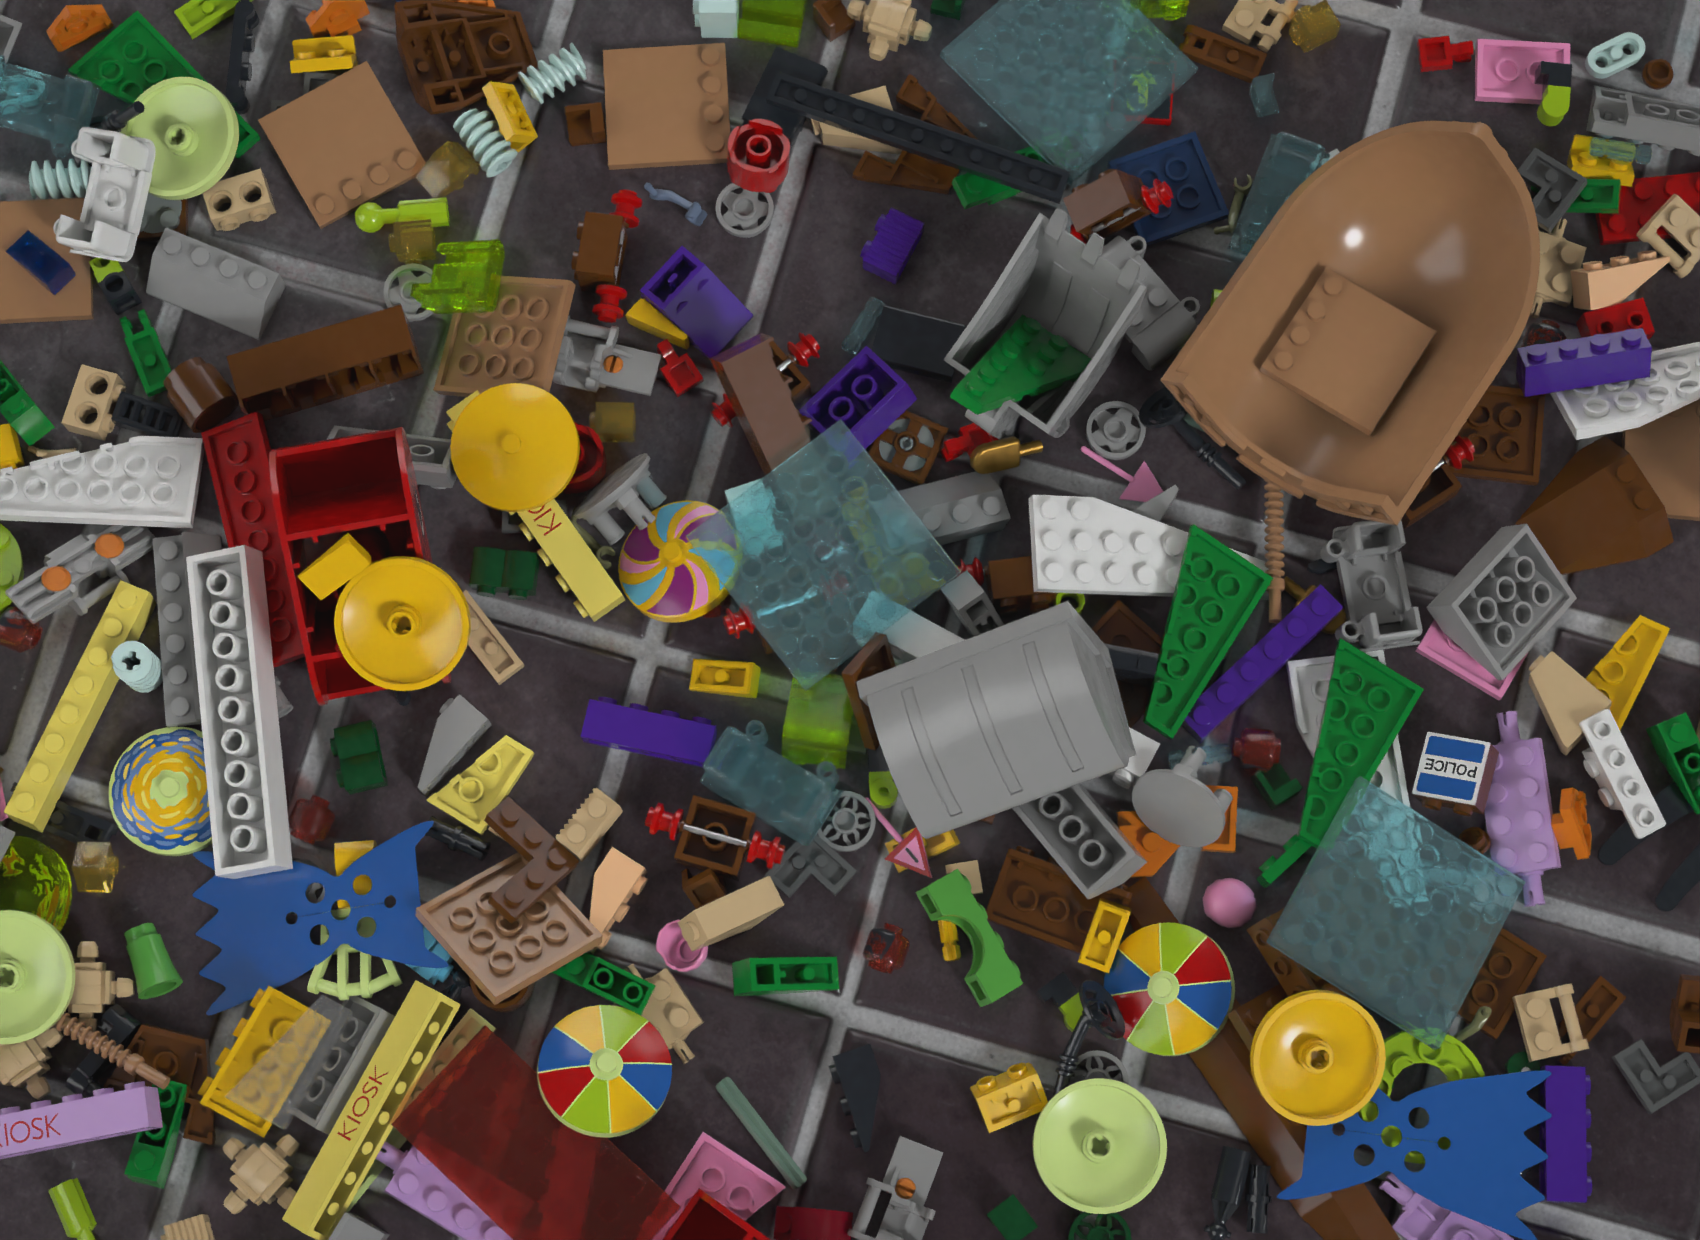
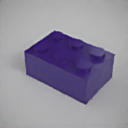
[799,345,917,465]

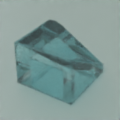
[1249,73,1279,118]

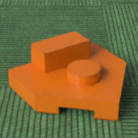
[305,0,370,38]
[46,4,114,52]
[1551,787,1592,860]
[1116,811,1180,877]

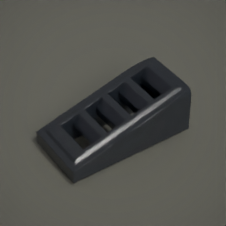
[111,392,184,437]

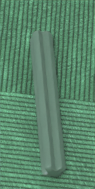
[716,1077,807,1189]

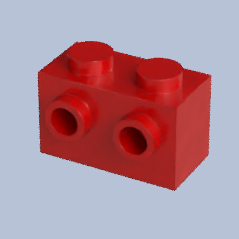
[1576,298,1655,340]

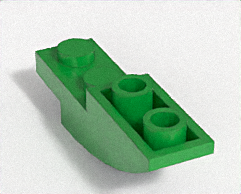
[951,134,1079,210]
[551,952,656,1015]

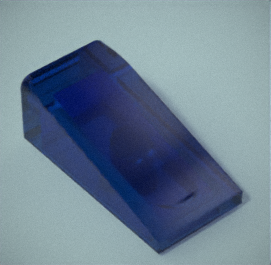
[6,230,76,295]

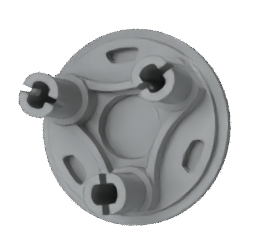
[573,453,667,545]
[1132,746,1233,847]

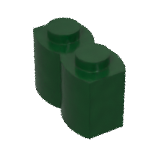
[469,547,540,600]
[330,720,388,795]

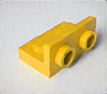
[290,35,358,73]
[482,81,538,152]
[1567,134,1636,187]
[970,1062,1048,1133]

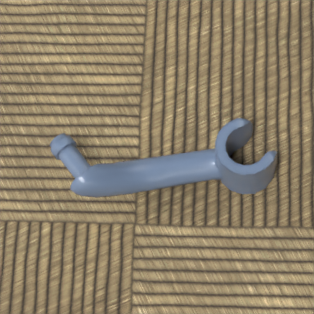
[644,183,708,226]

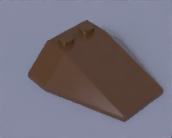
[394,0,538,115]
[1514,436,1674,575]

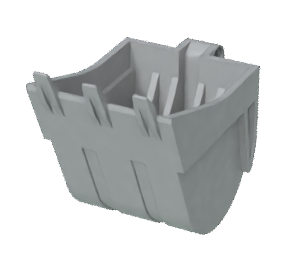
[944,207,1147,439]

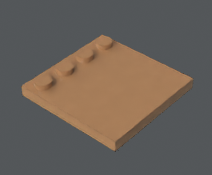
[603,43,730,170]
[258,61,429,229]
[0,198,94,324]
[1260,267,1437,436]
[433,273,576,397]
[1622,399,1700,521]
[416,853,603,1005]

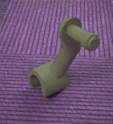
[1213,175,1252,235]
[570,507,615,569]
[1443,1006,1492,1042]

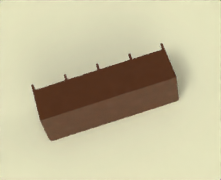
[226,304,424,421]
[710,333,849,528]

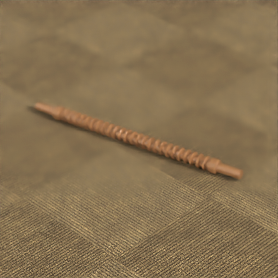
[1264,479,1285,623]
[52,1013,170,1089]

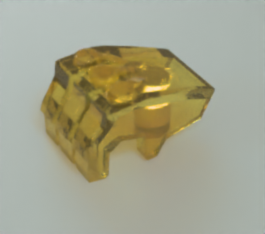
[415,141,480,198]

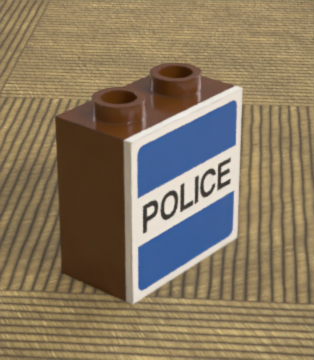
[1412,732,1499,816]

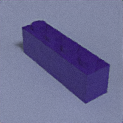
[1516,328,1652,397]
[581,697,717,769]
[1538,1065,1592,1203]

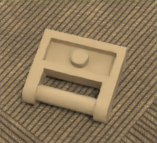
[1636,194,1700,279]
[1512,983,1589,1062]

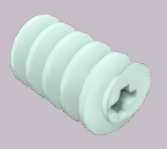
[518,43,587,104]
[453,108,518,178]
[29,159,92,200]
[111,641,163,693]

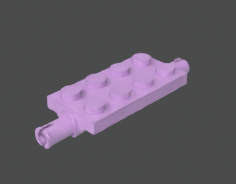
[1484,711,1561,907]
[376,1133,535,1240]
[1379,1172,1514,1240]

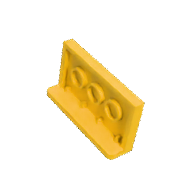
[197,985,332,1138]

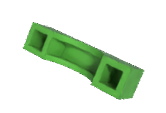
[915,869,1023,1007]

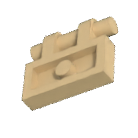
[1222,0,1298,52]

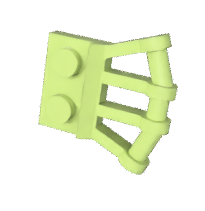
[307,905,403,1001]

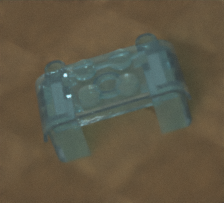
[0,55,100,158]
[1228,131,1330,256]
[700,720,844,847]

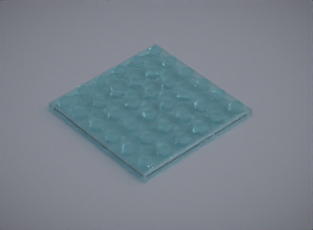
[939,0,1198,185]
[686,419,961,692]
[1266,776,1525,1050]

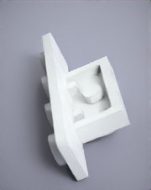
[1579,709,1666,839]

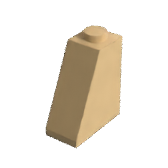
[810,86,902,154]
[1528,651,1612,756]
[678,876,784,952]

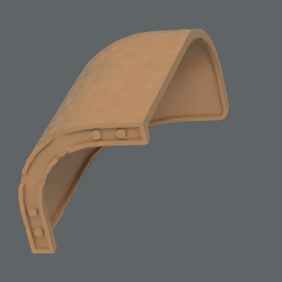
[1161,121,1540,525]

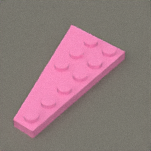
[633,1132,786,1240]

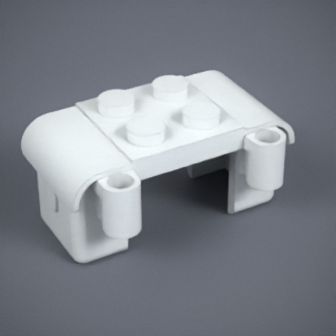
[53,127,156,262]

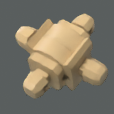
[847,0,932,61]
[68,941,135,1032]
[0,1025,63,1100]
[223,1134,299,1214]

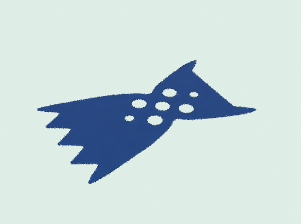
[193,821,449,1015]
[1277,1070,1552,1240]

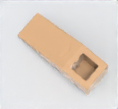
[1571,250,1670,310]
[589,847,648,954]

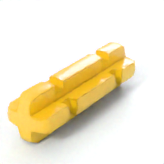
[938,920,961,961]

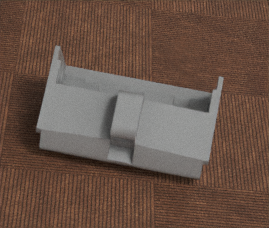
[856,601,1136,839]

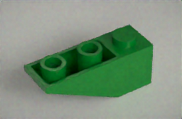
[0,360,55,446]
[1646,712,1700,815]
[124,1081,188,1189]

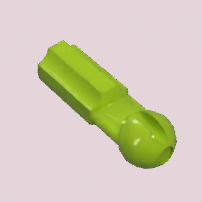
[355,197,450,233]
[48,1178,97,1240]

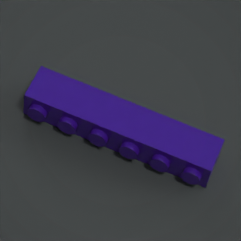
[1182,584,1343,744]

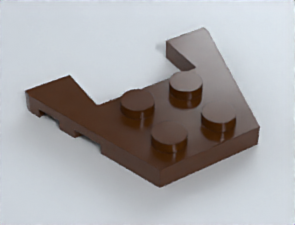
[853,74,977,194]
[103,1024,216,1145]

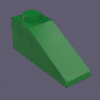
[732,957,839,996]

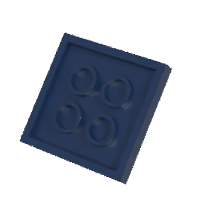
[1108,131,1229,247]

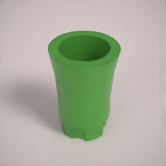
[124,923,183,999]

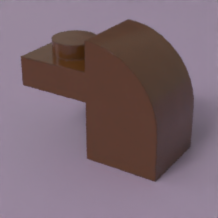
[1670,974,1700,1054]

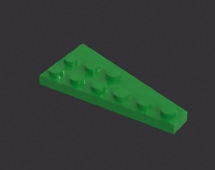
[68,10,261,159]
[950,314,1091,415]
[1143,524,1273,740]
[1297,638,1424,854]

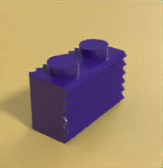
[860,207,925,284]

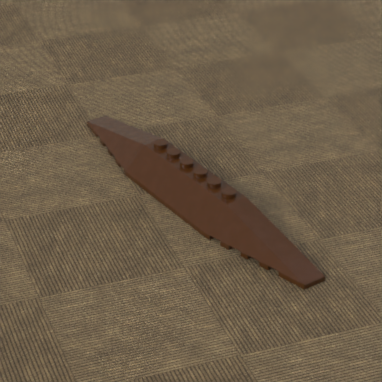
[1126,877,1400,1240]

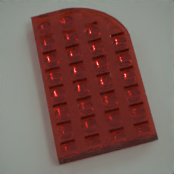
[391,1025,681,1240]

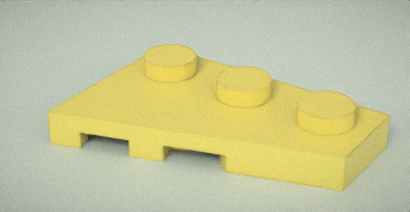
[426,735,535,835]

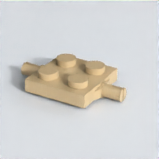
[1529,218,1587,319]
[612,963,704,1064]

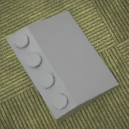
[1426,524,1577,680]

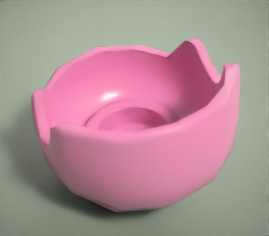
[1203,878,1256,928]
[656,919,708,972]

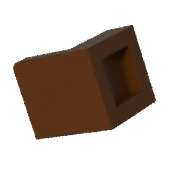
[813,0,856,42]
[564,102,607,146]
[681,867,727,909]

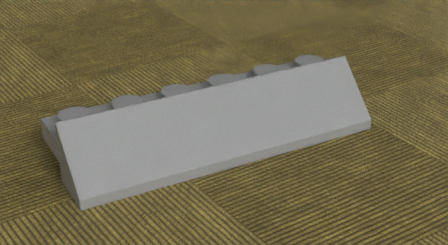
[1586,85,1700,156]
[153,531,222,727]

